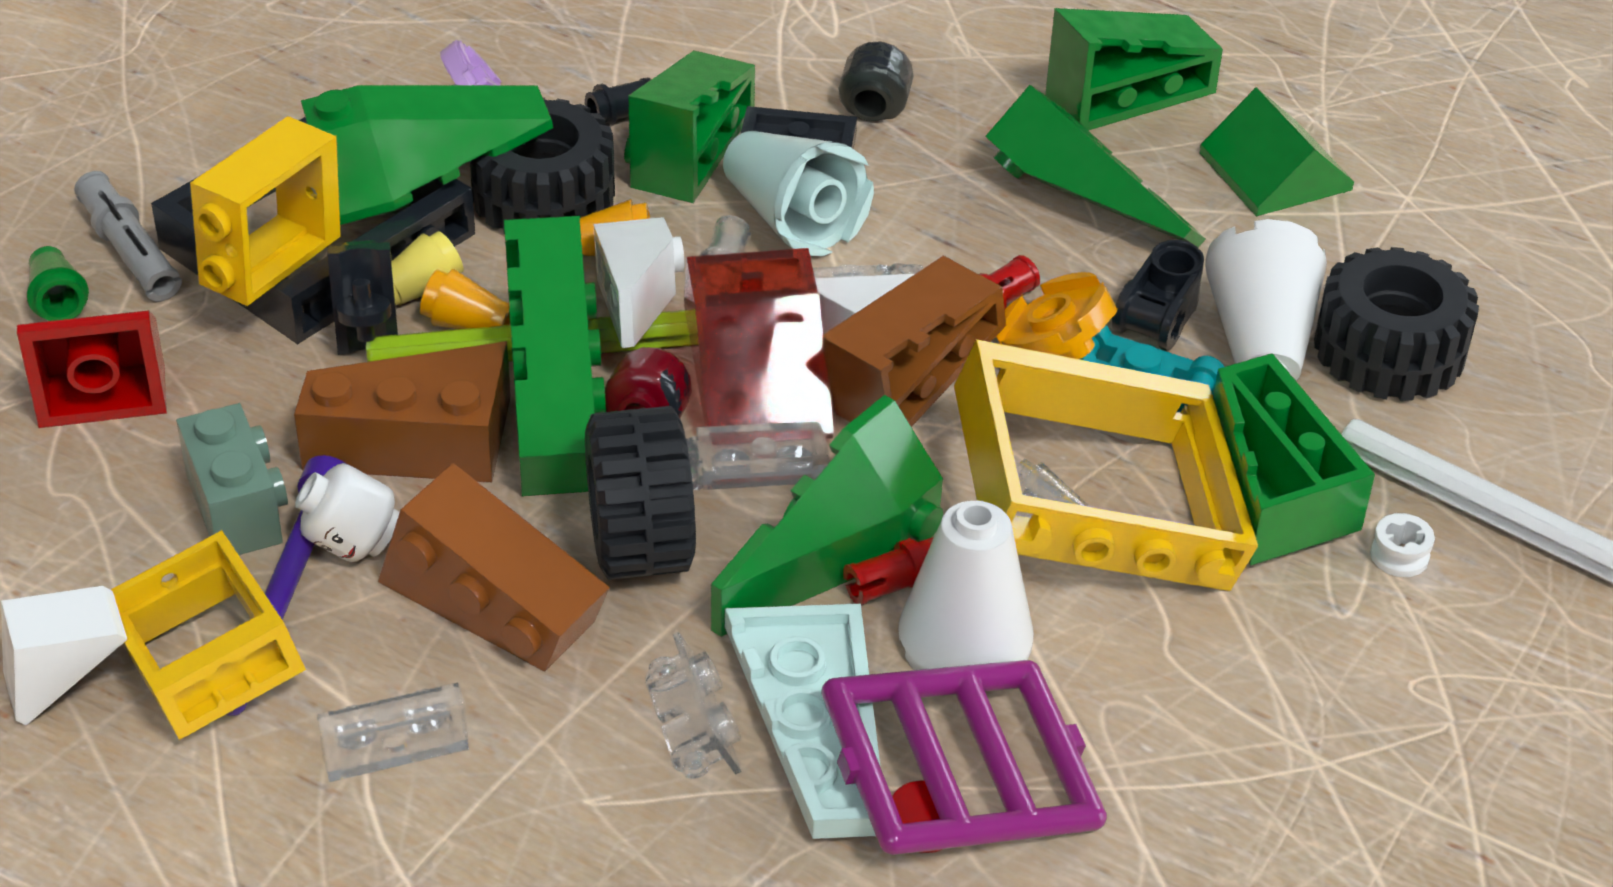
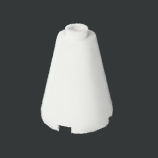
[1205,219,1327,381]
[898,501,1034,670]

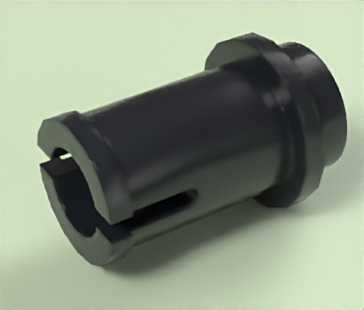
[585,77,651,127]

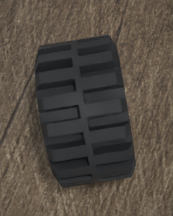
[470,98,615,234]
[1314,247,1479,401]
[585,406,696,580]

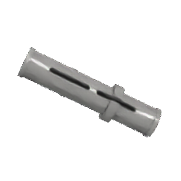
[74,171,182,301]

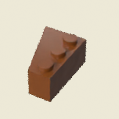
[821,255,1006,427]
[294,341,511,483]
[378,463,610,672]

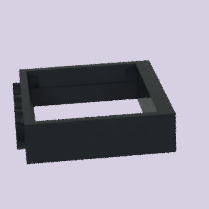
[151,117,475,345]

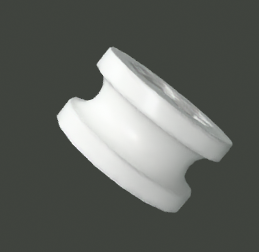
[1370,513,1435,577]

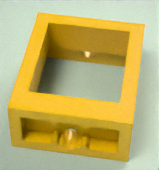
[190,116,341,306]
[110,530,306,740]

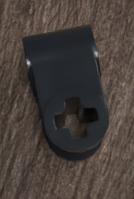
[1112,240,1205,350]

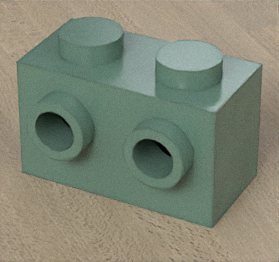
[176,403,288,555]

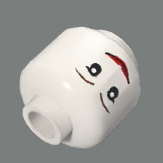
[295,463,400,562]

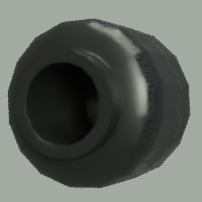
[838,41,914,121]

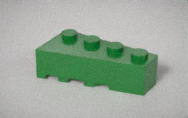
[504,216,606,496]

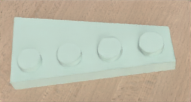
[725,604,880,839]

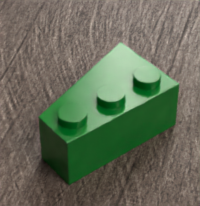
[1045,8,1223,130]
[624,50,755,203]
[1213,353,1375,566]

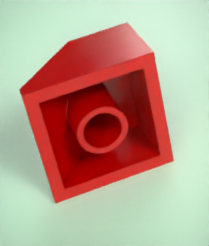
[17,310,167,428]

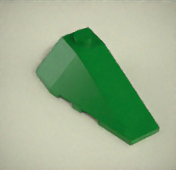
[301,85,553,225]
[985,85,1206,248]
[711,395,943,637]

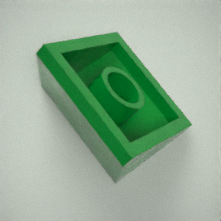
[1199,87,1354,217]

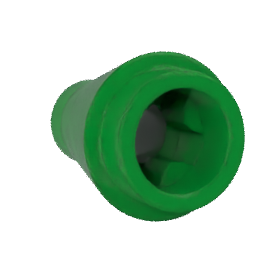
[27,246,89,321]

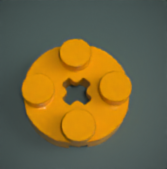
[996,272,1117,359]

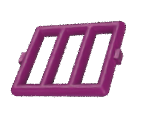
[821,660,1107,855]

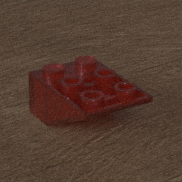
[684,248,834,449]

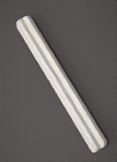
[1341,419,1613,584]

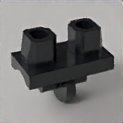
[327,240,398,355]

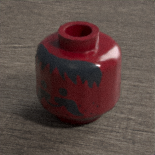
[605,347,692,418]

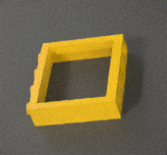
[954,339,1258,591]

